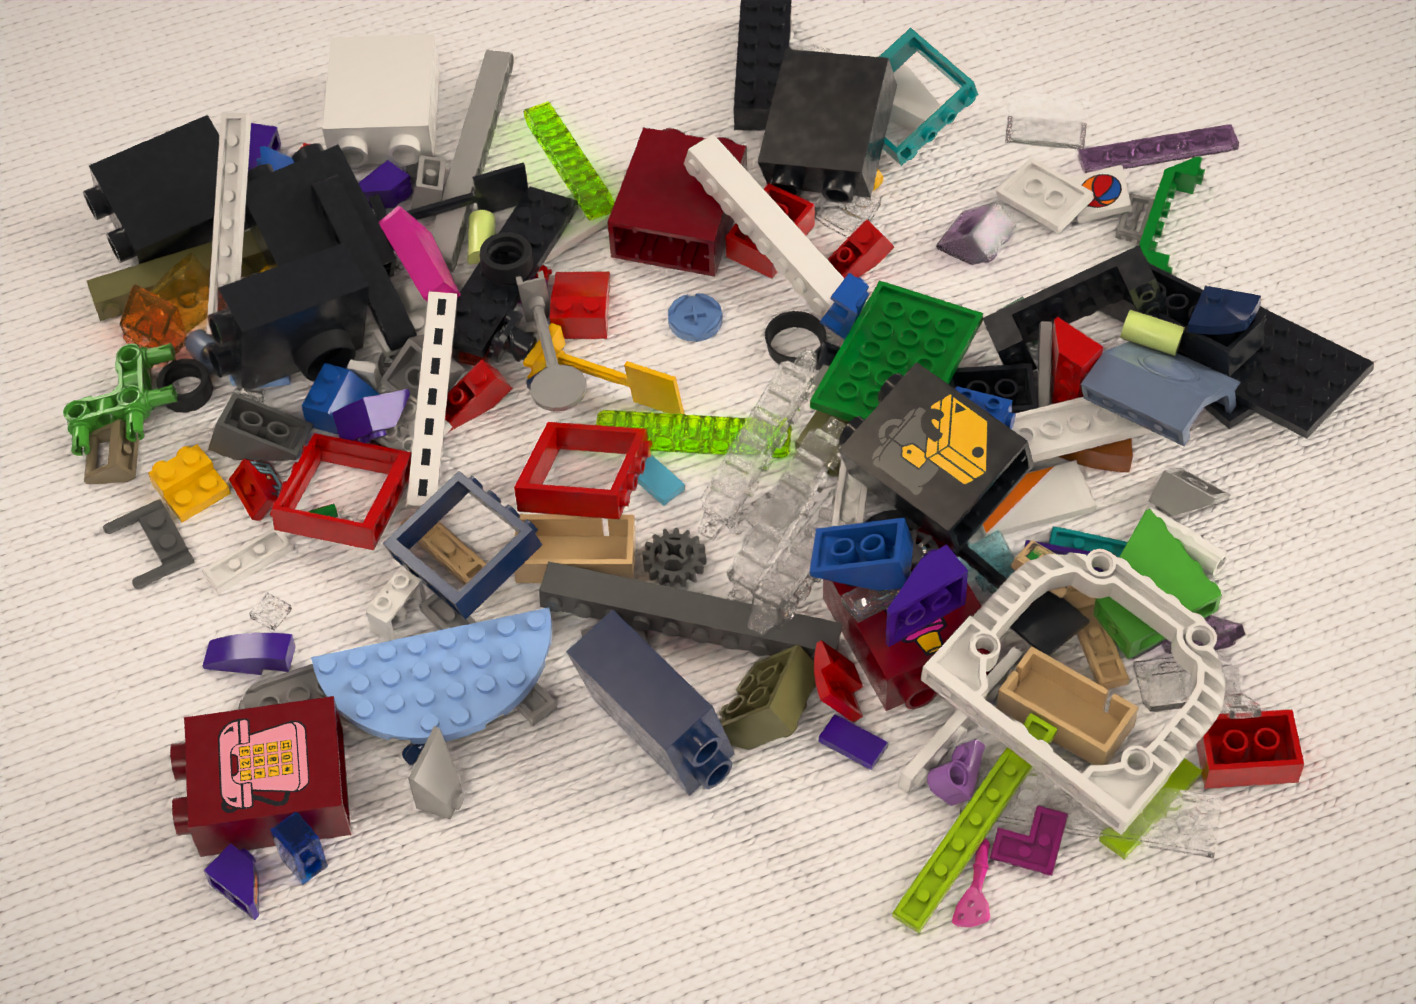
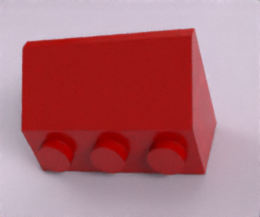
[1050,317,1103,404]

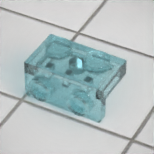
[967,529,1015,595]

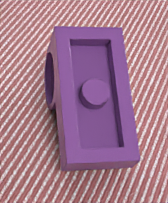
[927,739,985,806]

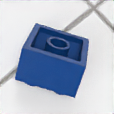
[301,363,380,435]

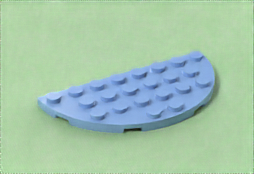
[311,607,552,744]

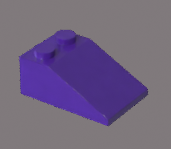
[885,545,968,647]

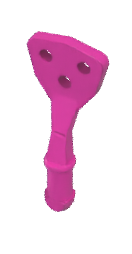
[952,838,991,928]

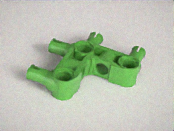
[63,343,178,456]

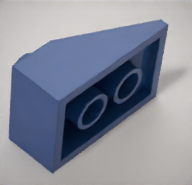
[809,518,914,591]

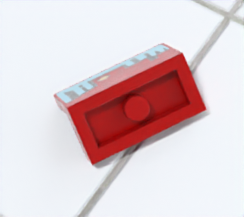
[229,459,282,521]

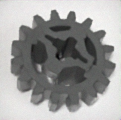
[642,528,707,588]

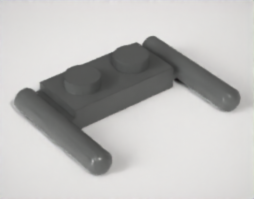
[103,499,195,589]

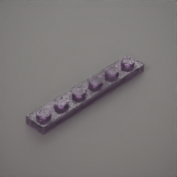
[1077,124,1239,174]

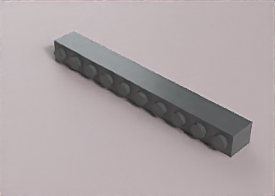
[539,561,842,661]

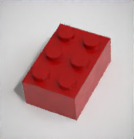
[725,183,815,279]
[1196,709,1304,789]

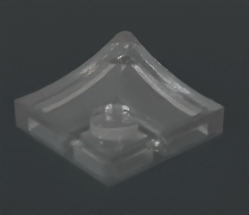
[814,195,881,238]

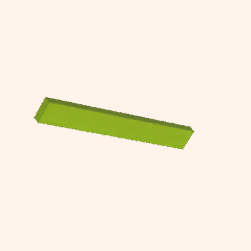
[892,713,1057,934]

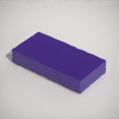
[819,714,888,771]

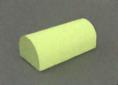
[467,210,496,265]
[1120,310,1185,356]

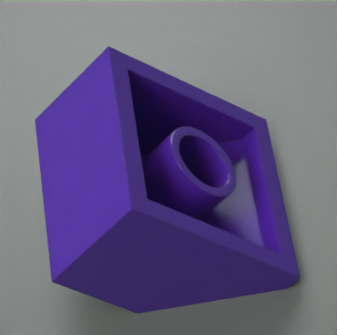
[332,389,410,444]

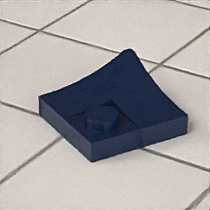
[1188,285,1261,335]

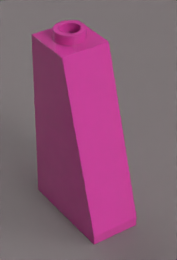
[379,206,461,302]

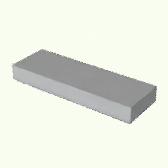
[1036,321,1052,408]

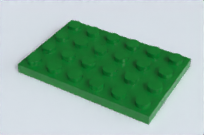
[810,280,983,421]

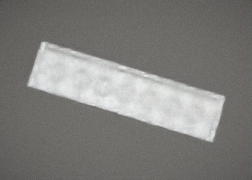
[960,757,1223,859]

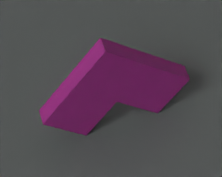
[990,805,1068,876]

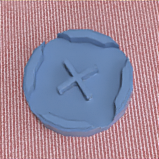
[668,293,723,342]

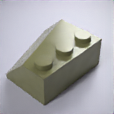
[719,644,816,750]

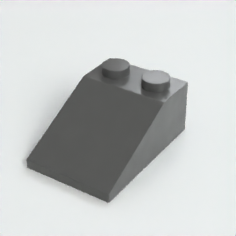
[208,392,313,460]

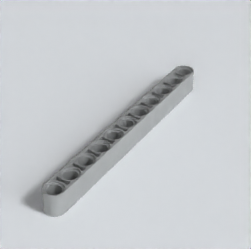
[432,50,514,270]

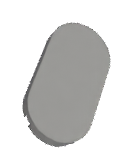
[238,664,340,715]

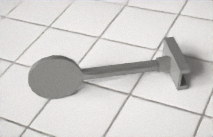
[516,271,587,412]

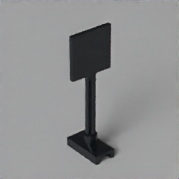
[369,162,528,251]
[952,543,1090,656]

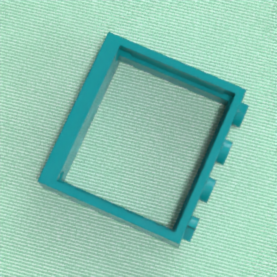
[879,27,979,166]

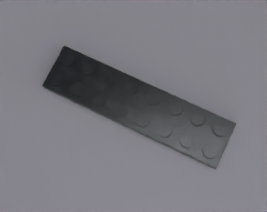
[452,186,579,358]

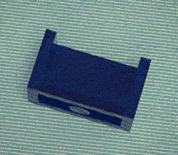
[270,812,328,885]

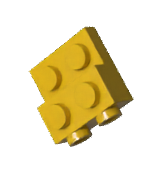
[148,444,231,523]

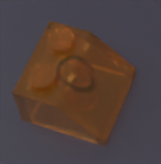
[119,284,187,364]

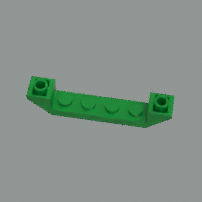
[1139,156,1205,274]

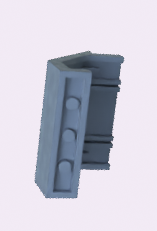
[1081,341,1241,446]

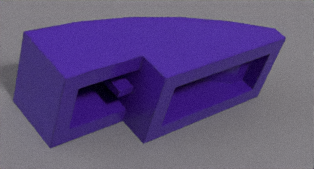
[202,633,296,675]

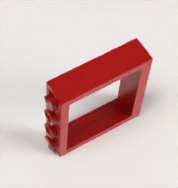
[514,422,652,520]
[269,433,412,550]

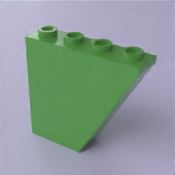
[1093,509,1222,659]

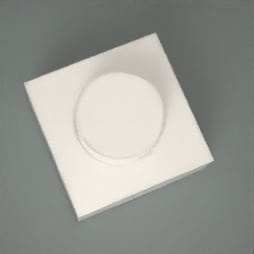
[347,360,381,390]

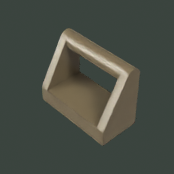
[84,419,139,484]

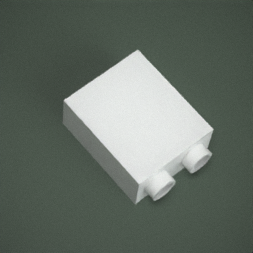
[322,34,440,168]

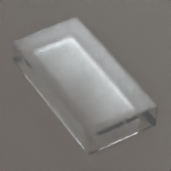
[1221,693,1261,719]

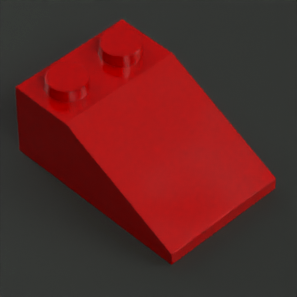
[549,271,610,339]

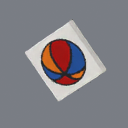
[1069,165,1132,223]

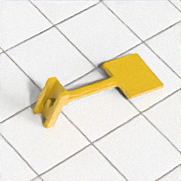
[523,323,685,418]

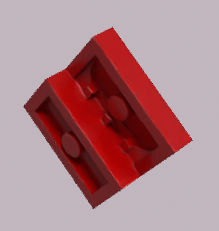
[814,640,864,723]

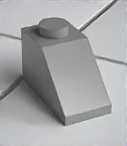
[411,155,446,216]

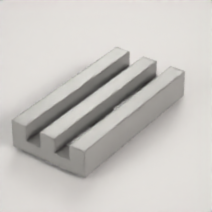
[1115,193,1154,244]

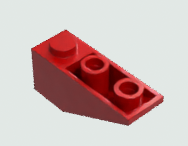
[827,219,895,279]
[445,360,513,432]

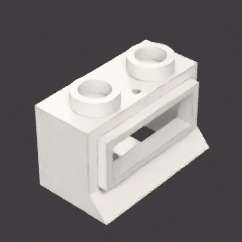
[364,569,426,641]

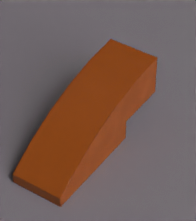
[1058,438,1133,473]

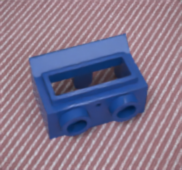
[819,273,870,340]

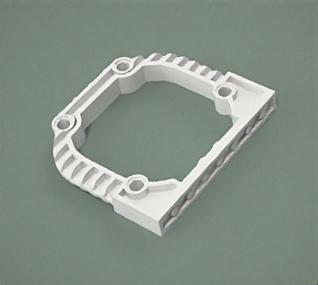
[920,549,1225,835]

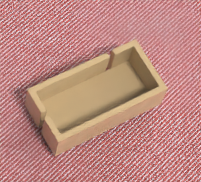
[514,514,636,583]
[996,646,1139,765]

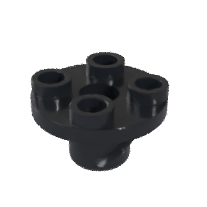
[487,309,537,363]

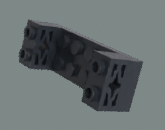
[982,245,1168,371]

